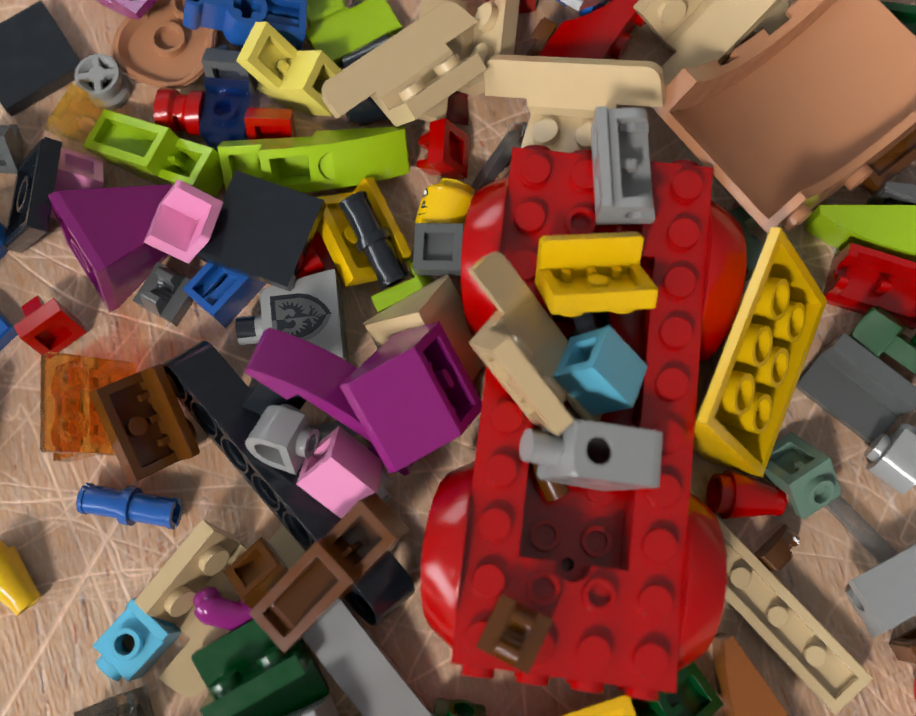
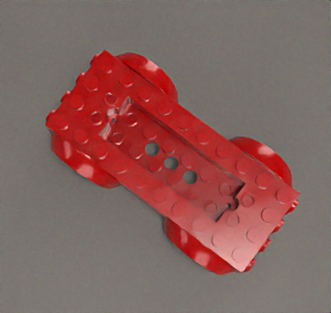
[421,144,747,701]

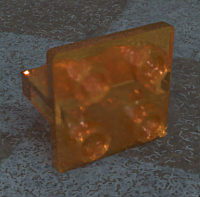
[40,352,136,462]

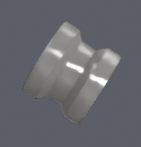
[74,54,131,111]

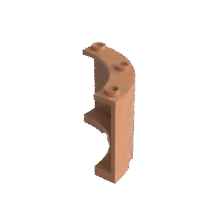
[652,0,916,234]

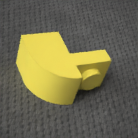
[236,22,342,116]

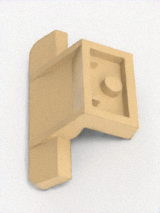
[418,0,520,122]
[633,0,782,87]
[322,1,487,127]
[484,54,666,153]
[468,252,603,436]
[134,519,305,698]

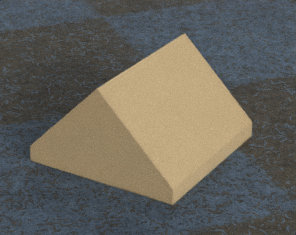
[363,274,485,382]

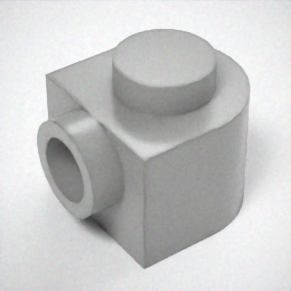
[245,404,320,475]
[864,423,916,494]

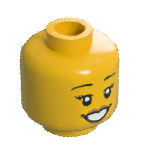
[414,178,475,227]

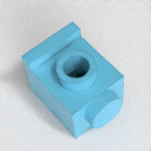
[92,598,183,681]

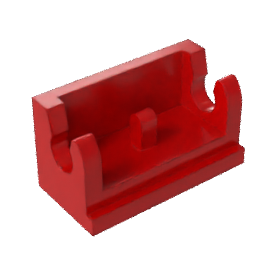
[823,243,916,330]

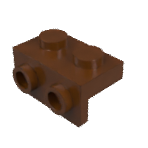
[88,364,200,483]

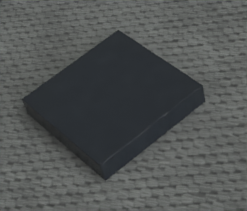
[0,0,81,117]
[4,137,62,253]
[198,170,326,292]

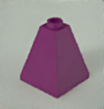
[48,184,173,312]

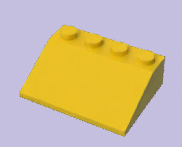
[693,227,827,477]

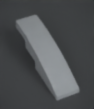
[302,598,434,716]

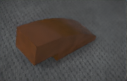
[249,493,411,653]

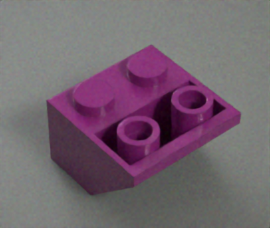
[339,321,482,473]

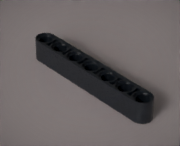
[162,340,415,627]

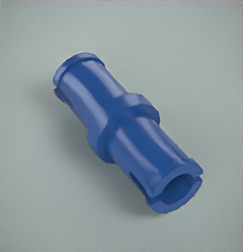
[76,482,183,530]

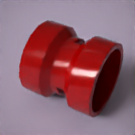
[153,88,213,137]

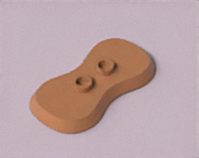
[113,0,217,89]

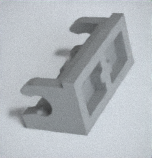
[591,106,655,225]
[845,544,916,638]

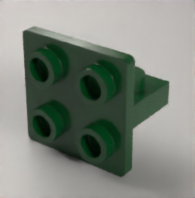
[191,619,329,716]

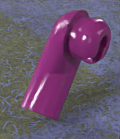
[193,586,253,631]

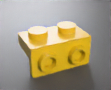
[317,177,411,287]
[535,232,658,317]

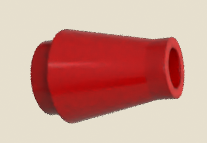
[706,470,787,519]

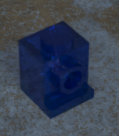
[199,77,260,152]

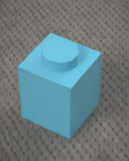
[553,326,648,416]

